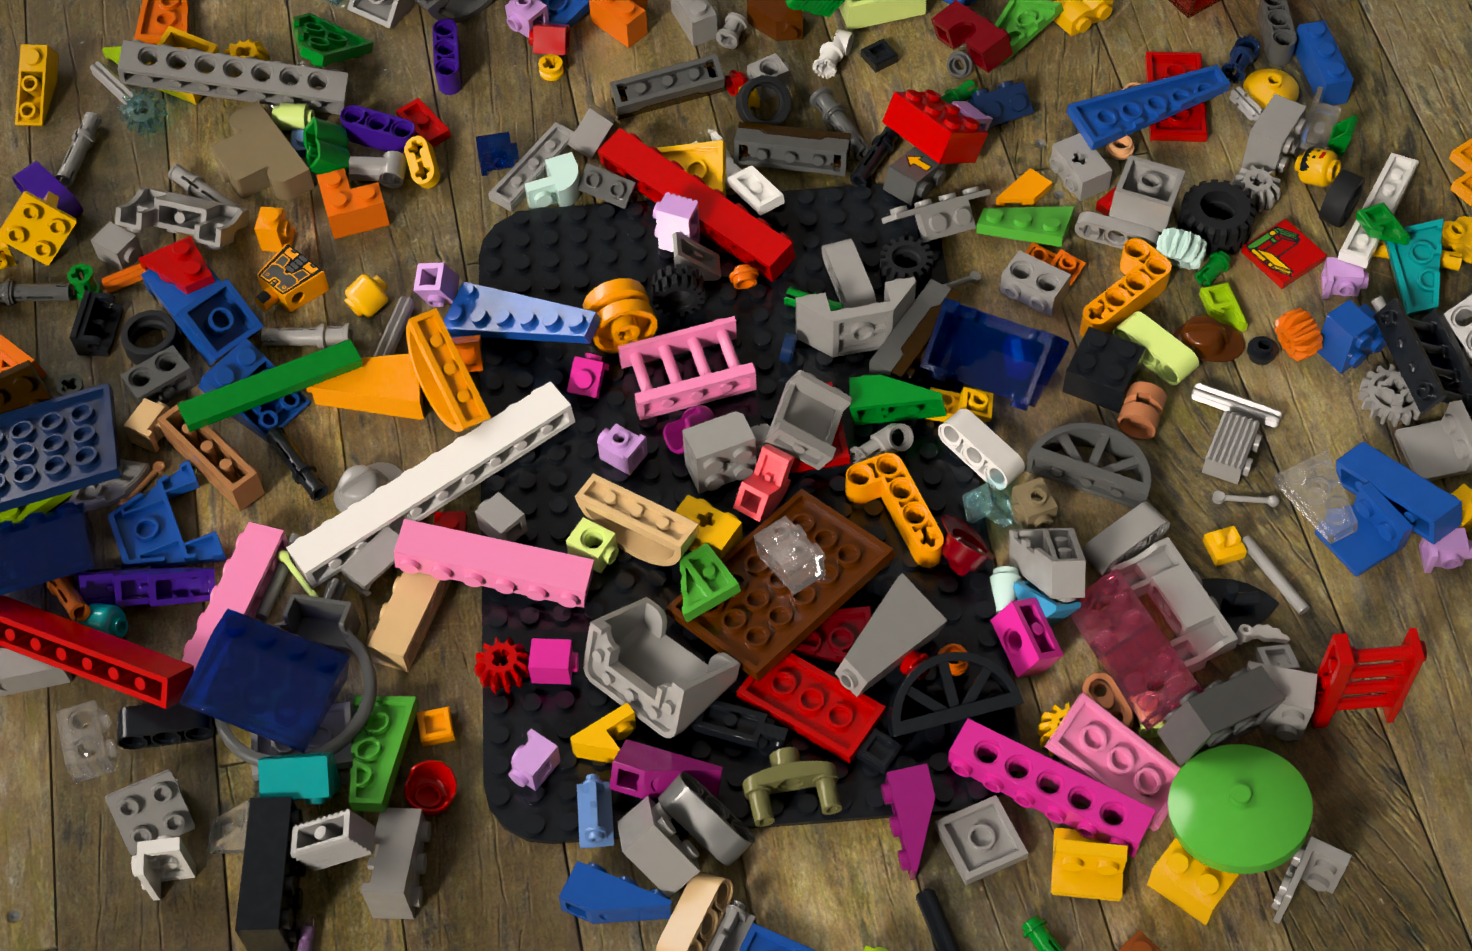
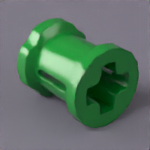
[67,263,101,301]

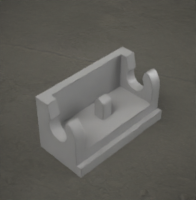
[341,526,399,597]

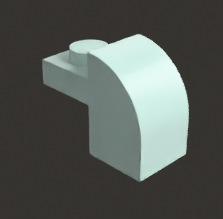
[524,152,581,210]

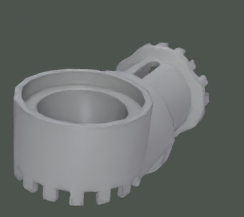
[850,423,914,464]

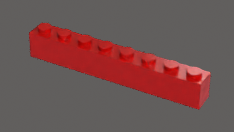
[597,128,796,282]
[0,594,194,709]

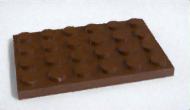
[666,489,895,682]

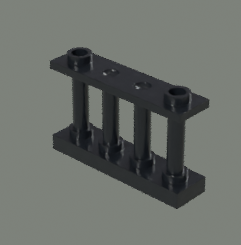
[1373,298,1472,420]

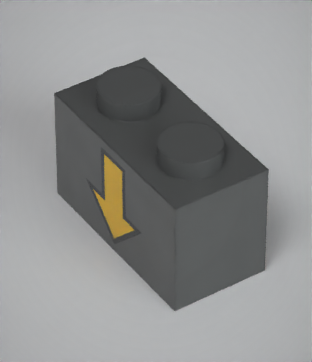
[883,147,946,205]

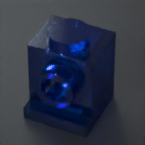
[476,132,519,176]

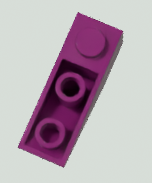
[609,739,723,798]
[881,763,936,880]

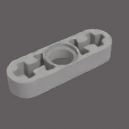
[1075,211,1160,249]

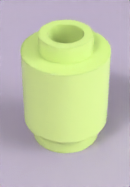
[272,103,315,131]

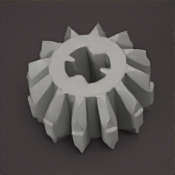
[1231,165,1281,214]

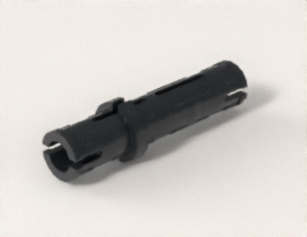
[850,125,900,187]
[266,426,328,501]

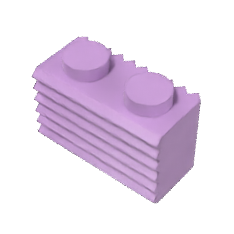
[653,192,701,252]

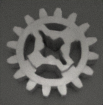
[1358,364,1421,427]

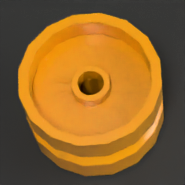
[583,278,658,353]

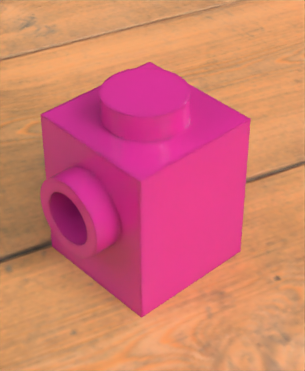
[528,638,579,685]

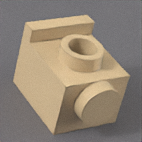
[123,398,170,453]

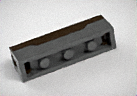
[610,54,725,120]
[734,121,851,176]
[869,279,964,384]

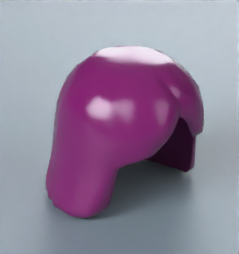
[663,405,716,454]

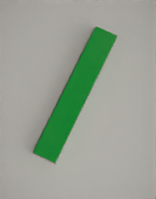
[177,339,363,432]

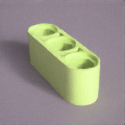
[1113,311,1199,386]

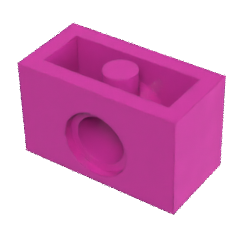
[990,598,1064,678]

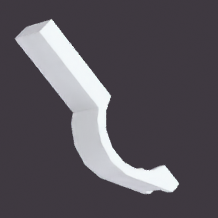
[692,131,785,216]

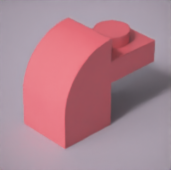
[733,443,795,522]

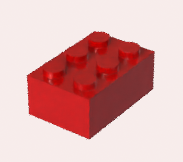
[882,89,988,164]

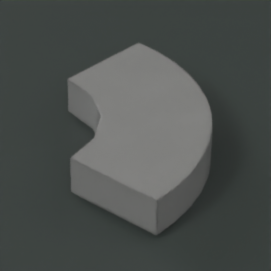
[68,459,152,511]

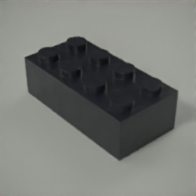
[235,797,306,951]

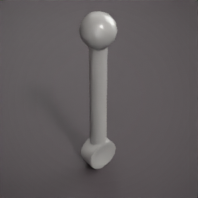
[943,271,981,288]
[1212,490,1280,507]

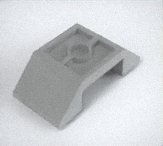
[796,277,916,357]

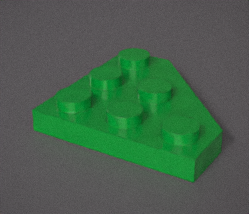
[292,13,374,67]

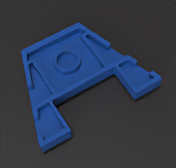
[107,460,227,568]

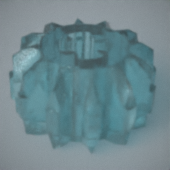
[118,87,168,135]

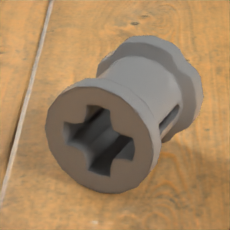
[716,12,748,49]

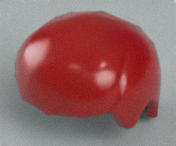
[404,759,457,816]

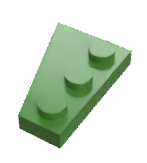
[995,0,1063,64]
[976,206,1075,247]

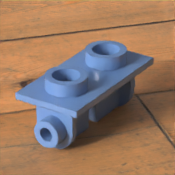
[577,774,615,849]

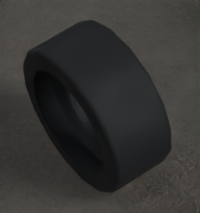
[736,75,792,125]
[1319,169,1365,228]
[120,310,182,365]

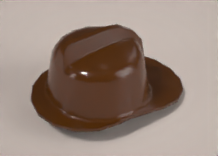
[1173,315,1244,362]

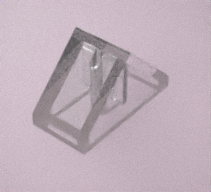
[207,799,250,854]

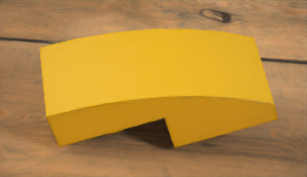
[926,387,994,422]

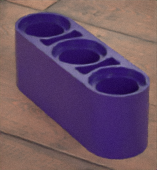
[433,19,462,95]
[340,105,419,155]
[12,161,83,218]

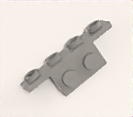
[881,186,991,243]

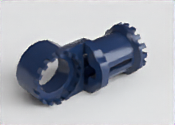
[1221,35,1261,83]

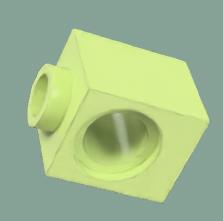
[566,517,619,573]

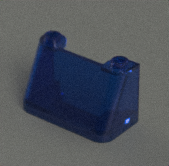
[920,298,1070,411]

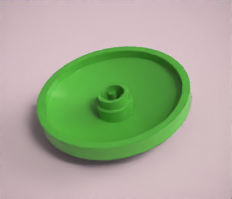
[1168,744,1313,874]

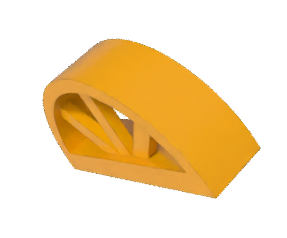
[406,308,491,432]

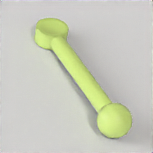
[277,550,319,597]

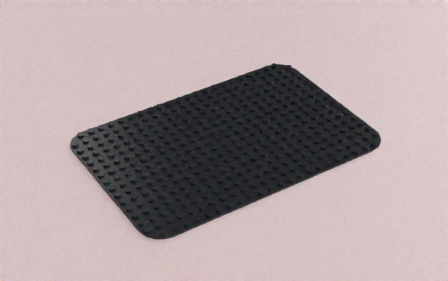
[479,184,1021,844]

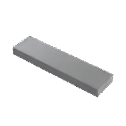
[488,122,575,212]

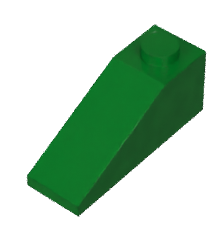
[849,375,947,425]

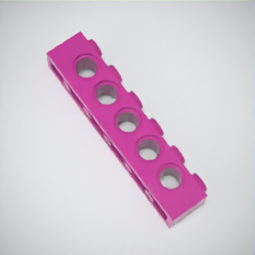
[947,718,1156,858]

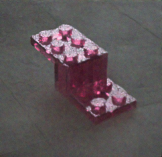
[1070,568,1204,731]

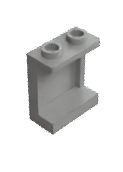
[765,370,853,470]

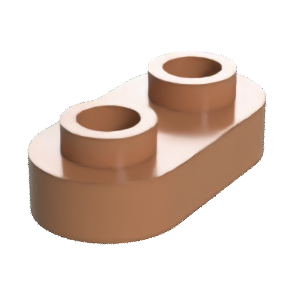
[1082,672,1134,729]

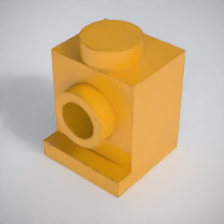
[254,207,296,252]

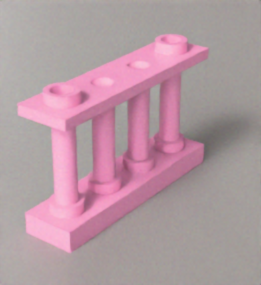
[618,316,756,420]

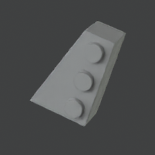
[1009,528,1086,602]
[361,808,431,920]

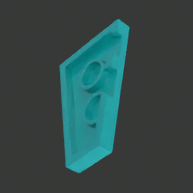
[1384,218,1443,317]

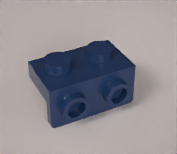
[968,80,1034,129]

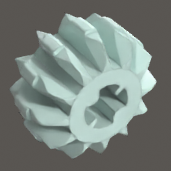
[1156,227,1207,270]

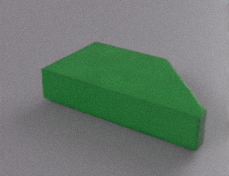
[1356,202,1410,245]

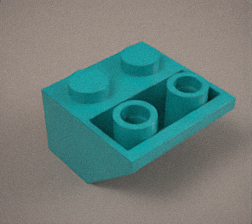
[258,752,341,805]

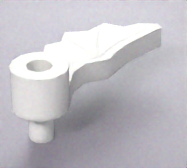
[1236,624,1290,645]

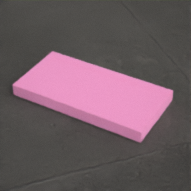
[1045,692,1181,832]

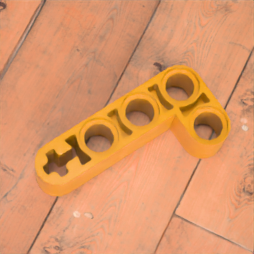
[1079,238,1172,337]
[845,453,944,568]

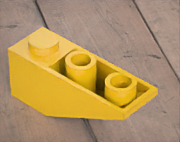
[15,44,59,126]

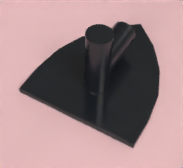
[1201,578,1279,634]

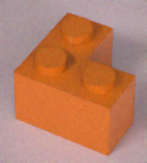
[589,0,648,48]
[317,168,390,239]

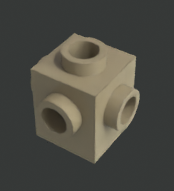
[1010,477,1060,529]

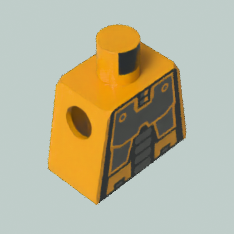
[254,243,329,312]

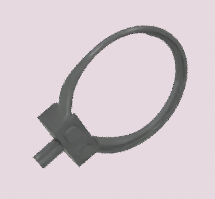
[214,578,377,767]

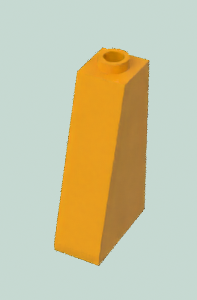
[306,354,424,420]

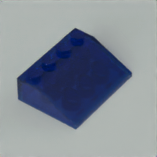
[0,502,96,596]
[180,608,350,753]

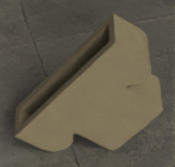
[212,100,315,200]

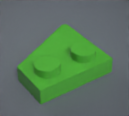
[679,543,741,622]

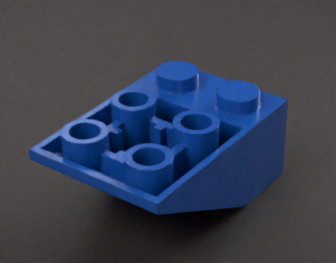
[198,338,311,442]

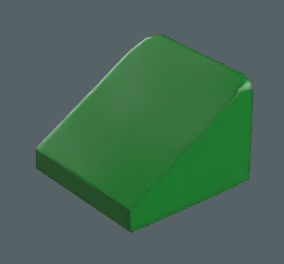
[1327,115,1359,157]

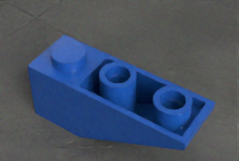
[559,861,674,924]

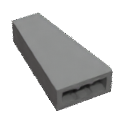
[835,573,947,697]

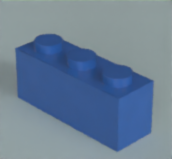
[1294,20,1354,108]

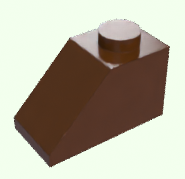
[747,0,803,41]

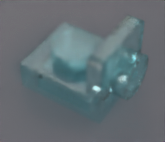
[962,482,1014,527]

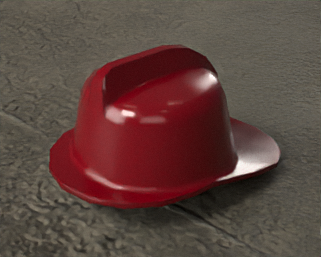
[942,514,995,576]

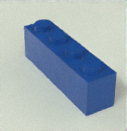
[1336,442,1462,544]

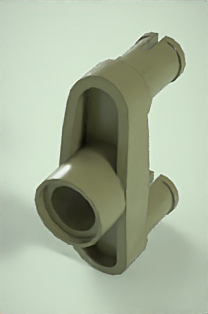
[742,747,842,827]

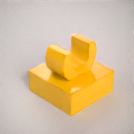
[1202,526,1247,567]

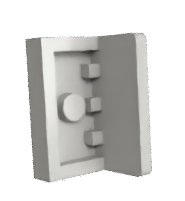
[105,769,195,855]

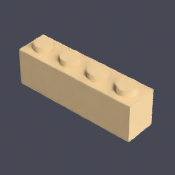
[366,571,452,672]

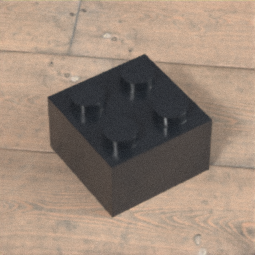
[1062,326,1146,413]

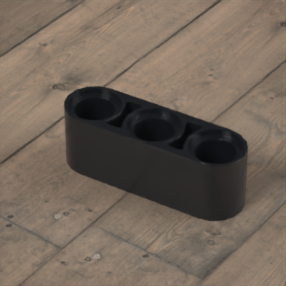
[117,698,214,750]

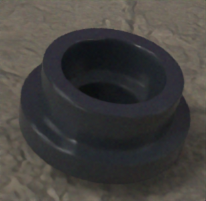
[1247,336,1278,365]

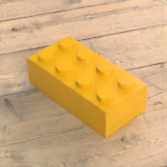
[1147,838,1244,926]

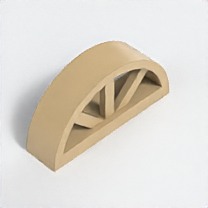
[575,474,699,566]

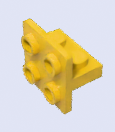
[0,191,77,265]
[1051,828,1128,902]

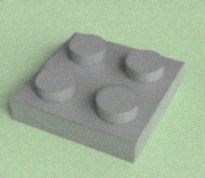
[934,795,1029,886]

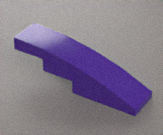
[78,568,215,607]

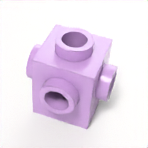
[505,0,549,38]

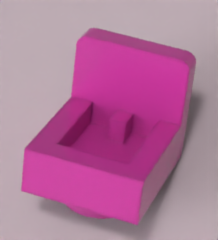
[567,353,609,399]

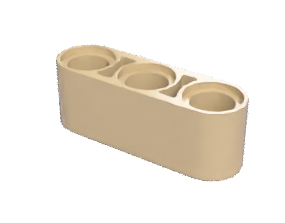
[656,872,733,951]

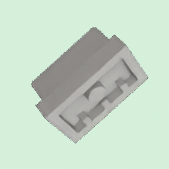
[1395,400,1472,481]
[1271,836,1352,924]

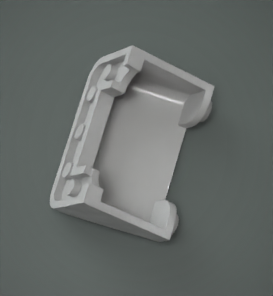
[583,597,740,738]

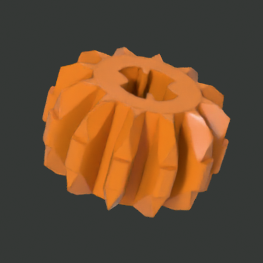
[1275,308,1323,362]

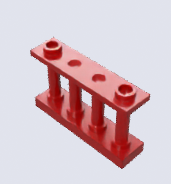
[1311,628,1427,729]

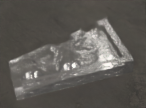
[1274,450,1358,544]

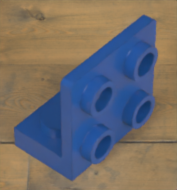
[1315,482,1414,577]

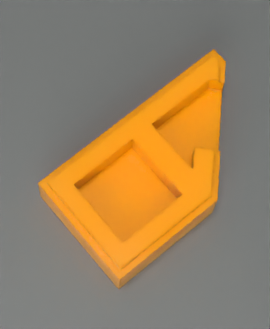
[996,168,1052,206]

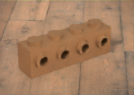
[157,401,265,512]

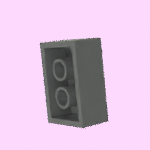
[1157,665,1285,766]

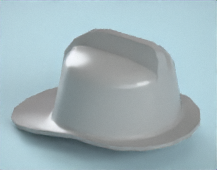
[334,462,403,513]

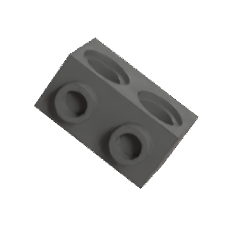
[120,345,197,406]

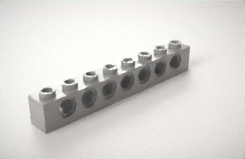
[117,40,348,115]

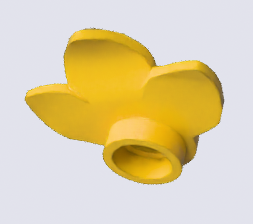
[1441,216,1472,264]

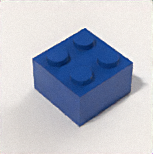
[173,278,264,367]

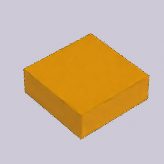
[417,706,455,747]

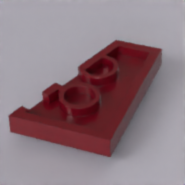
[791,606,871,663]

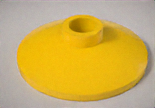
[1243,68,1299,109]

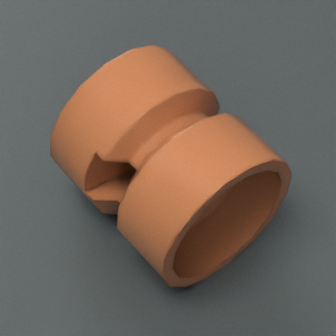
[1116,381,1167,440]

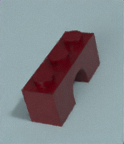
[931,0,1013,73]

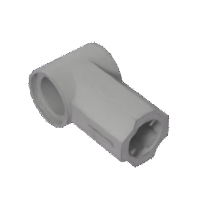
[349,151,408,189]

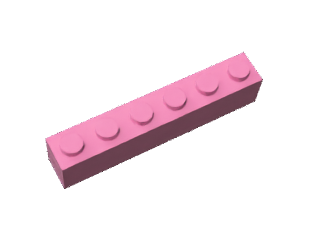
[394,519,594,608]
[182,522,288,702]

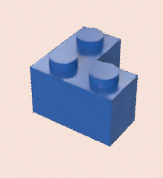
[1317,299,1387,374]

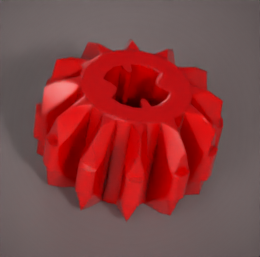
[474,637,530,694]

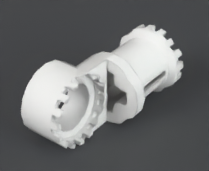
[812,29,854,79]

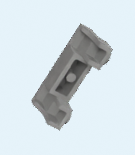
[115,187,249,250]
[1109,537,1238,680]

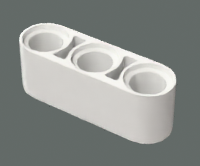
[938,409,1025,490]

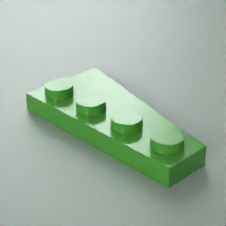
[349,696,419,812]

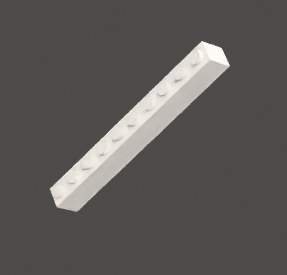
[286,381,575,589]

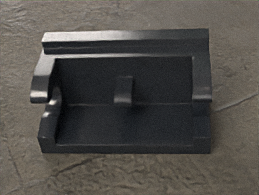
[69,290,124,357]

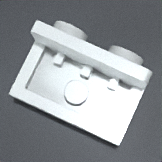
[131,835,196,901]

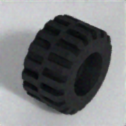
[1177,179,1256,256]

